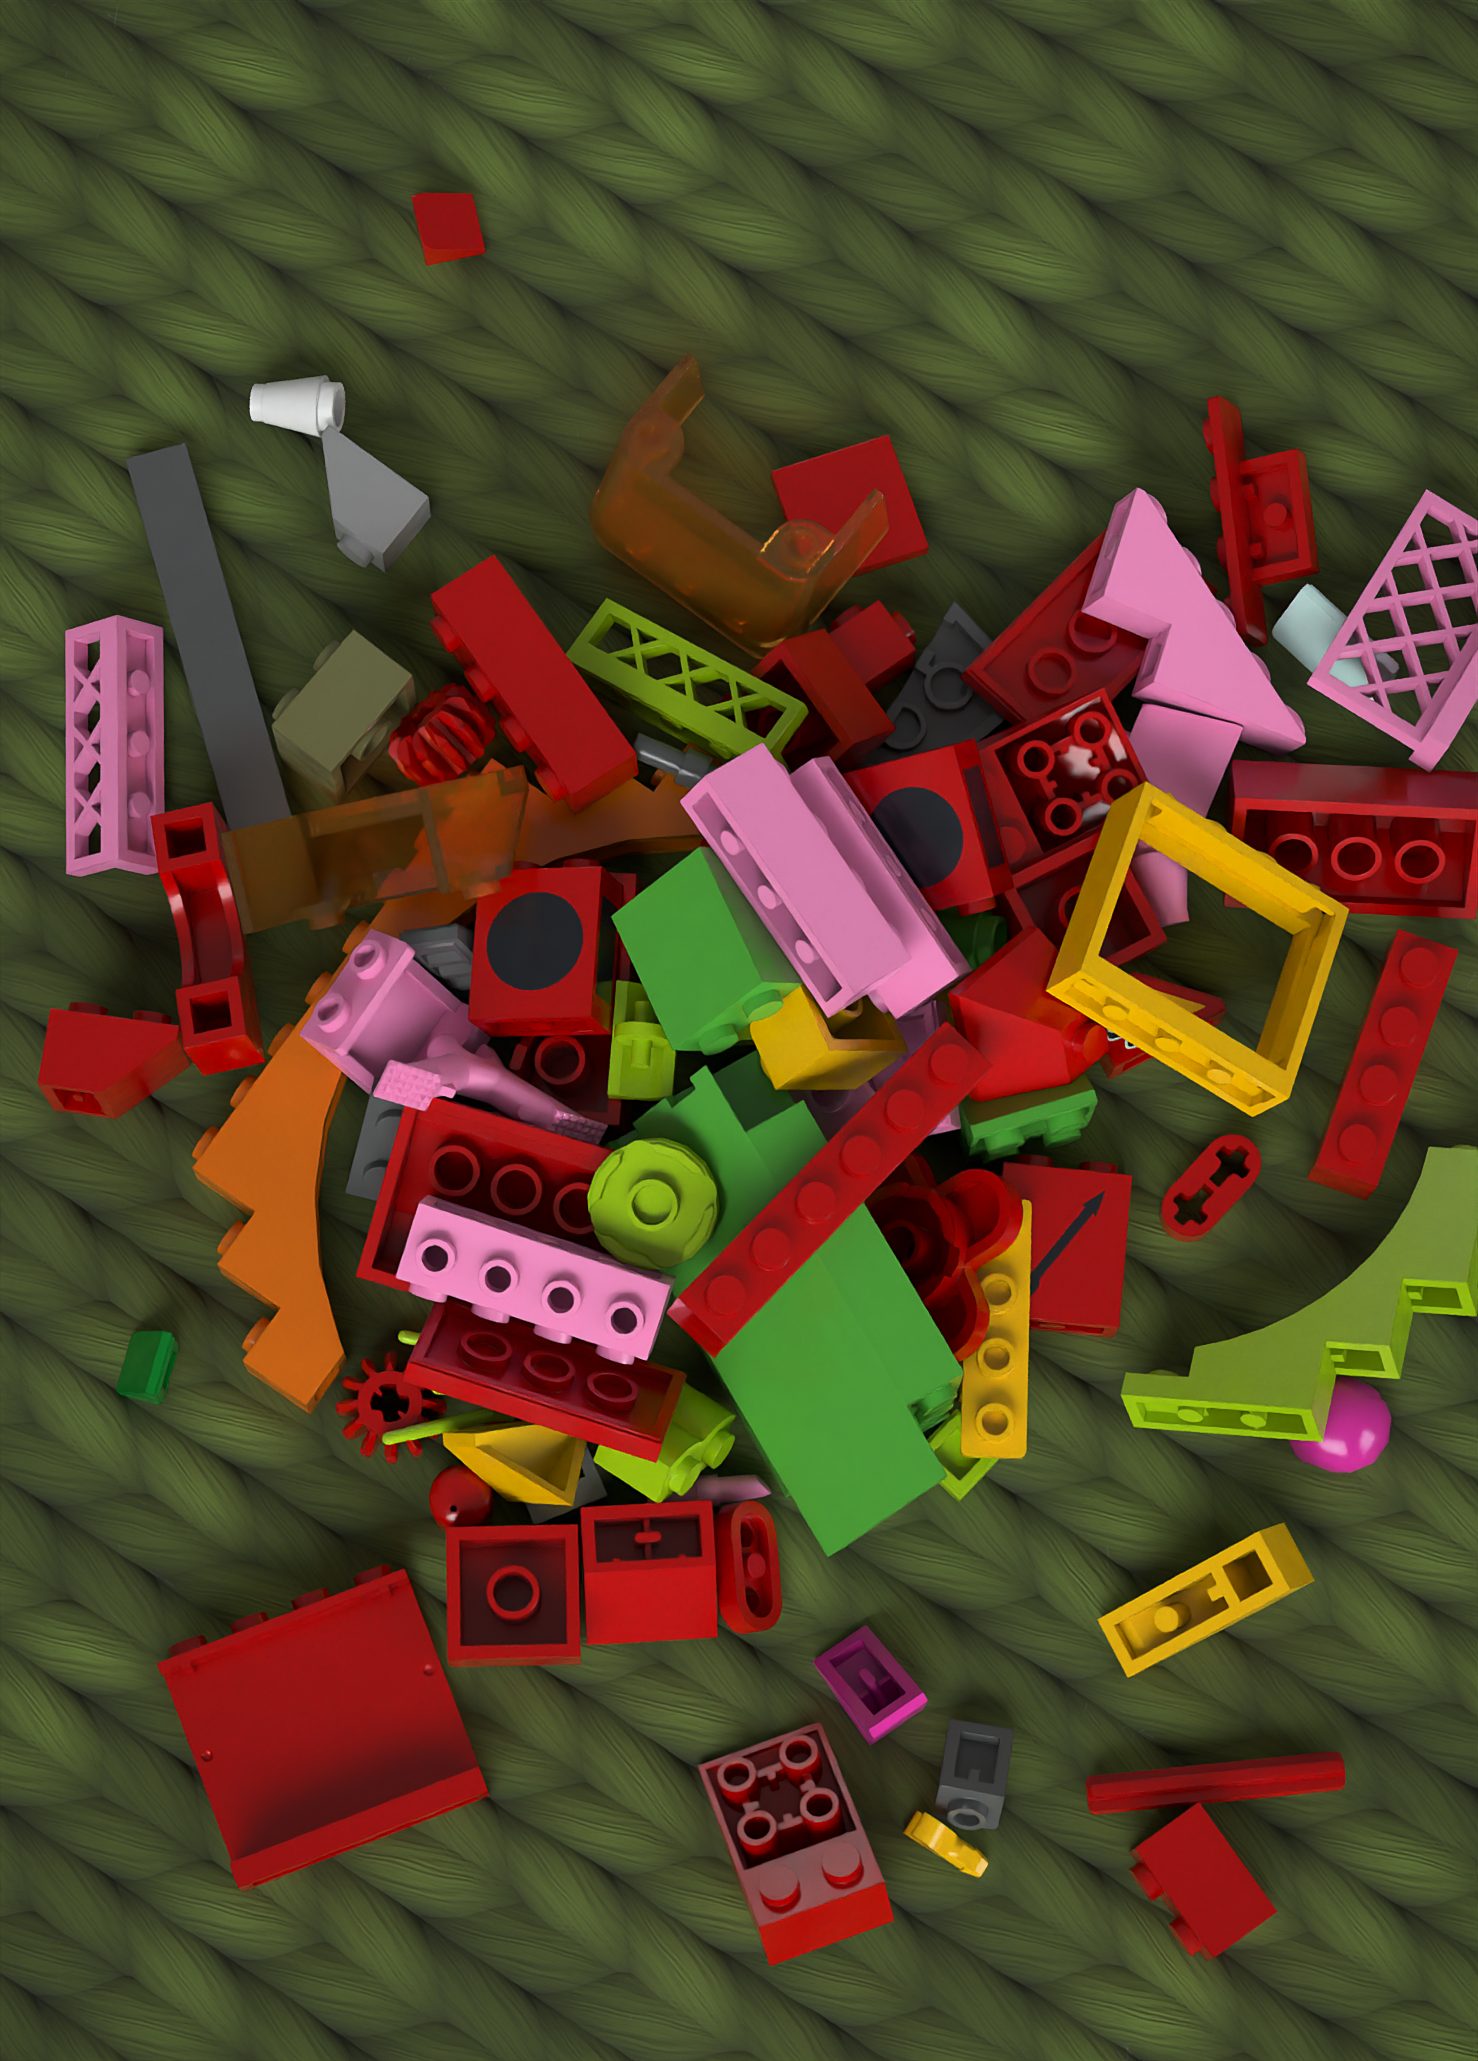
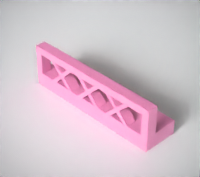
[65,615,165,877]

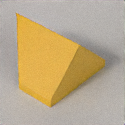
[442,1420,587,1506]

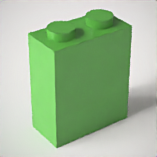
[611,847,803,1055]

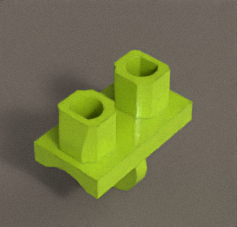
[607,981,678,1101]

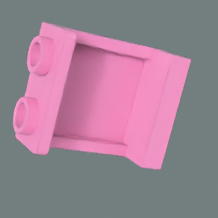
[299,928,491,1095]

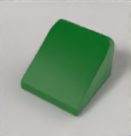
[117,1331,180,1405]

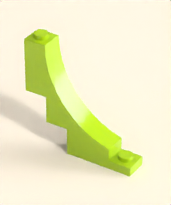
[1120,1145,1478,1442]

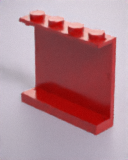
[156,1564,490,1892]

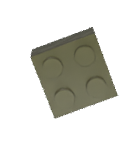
[272,629,417,805]

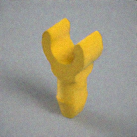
[903,1811,989,1878]

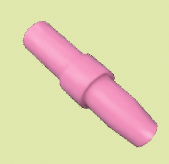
[646,1474,772,1507]

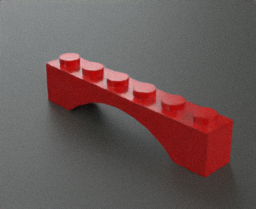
[666,1021,993,1358]

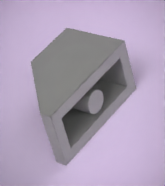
[321,425,431,573]

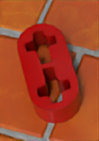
[1158,1134,1262,1243]

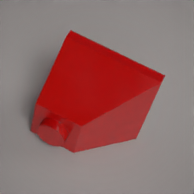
[948,925,1110,1102]

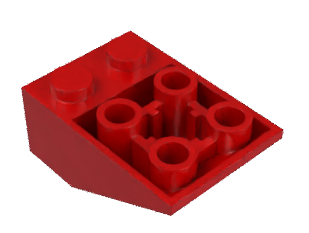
[976,687,1149,875]
[698,1721,894,1966]

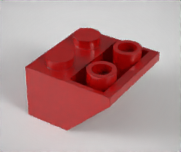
[37,1002,191,1119]
[579,1500,718,1646]

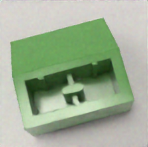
[955,1072,1098,1167]

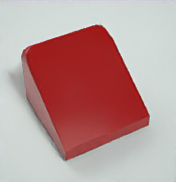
[411,193,486,266]

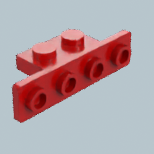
[1203,395,1320,647]

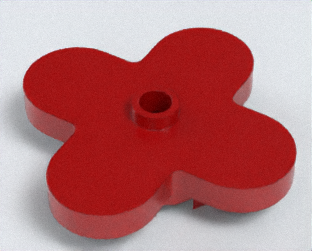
[864,1151,1023,1362]

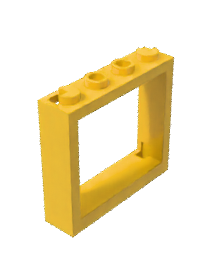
[1045,781,1350,1117]

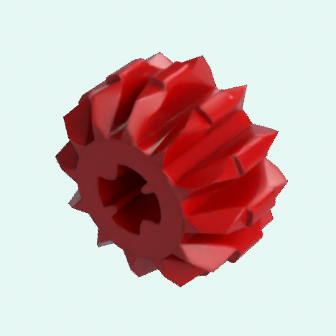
[388,683,496,791]
[336,1351,447,1464]

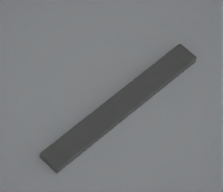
[125,443,319,930]

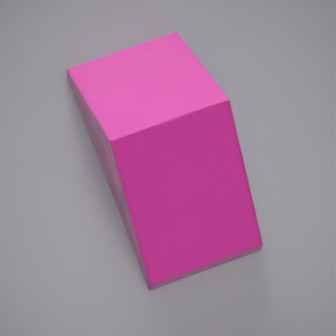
[812,1625,928,1746]

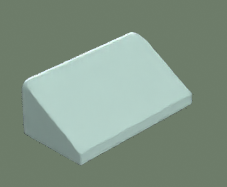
[1272,583,1400,701]

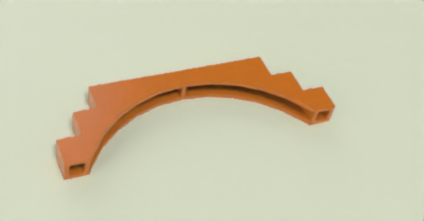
[192,742,724,1414]

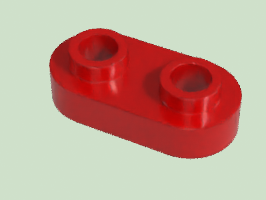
[713,1500,782,1634]

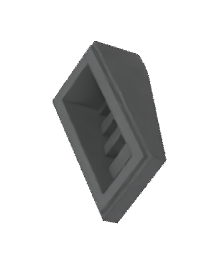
[399,923,475,1004]

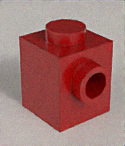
[829,600,917,695]

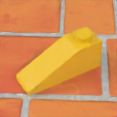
[1097,1523,1315,1678]

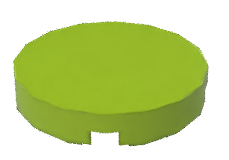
[587,1138,720,1270]

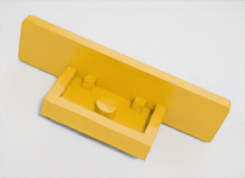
[958,1199,1032,1459]

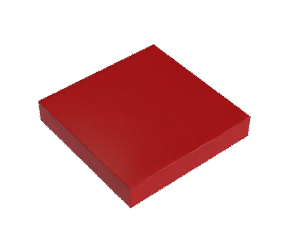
[770,434,929,591]

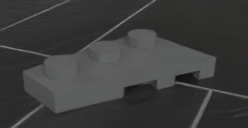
[854,600,1008,770]

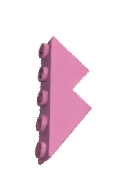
[1081,488,1307,758]

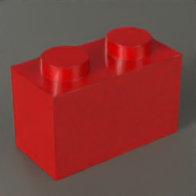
[1129,1802,1277,1961]

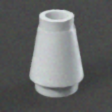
[250,375,345,438]

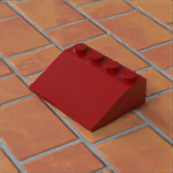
[356,1097,615,1324]

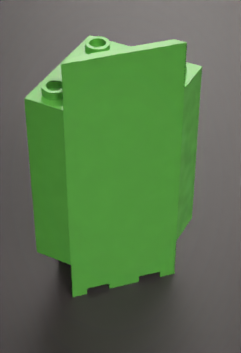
[604,1050,964,1558]

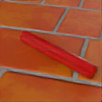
[1085,1751,1346,1815]

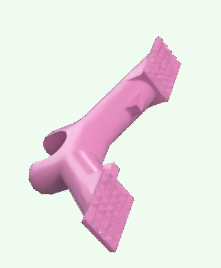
[373,1033,608,1145]

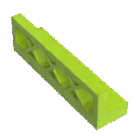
[566,598,809,775]

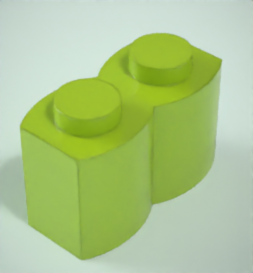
[593,1382,736,1503]

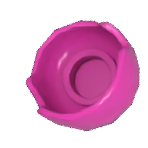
[1288,1375,1392,1473]

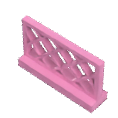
[1307,489,1478,773]

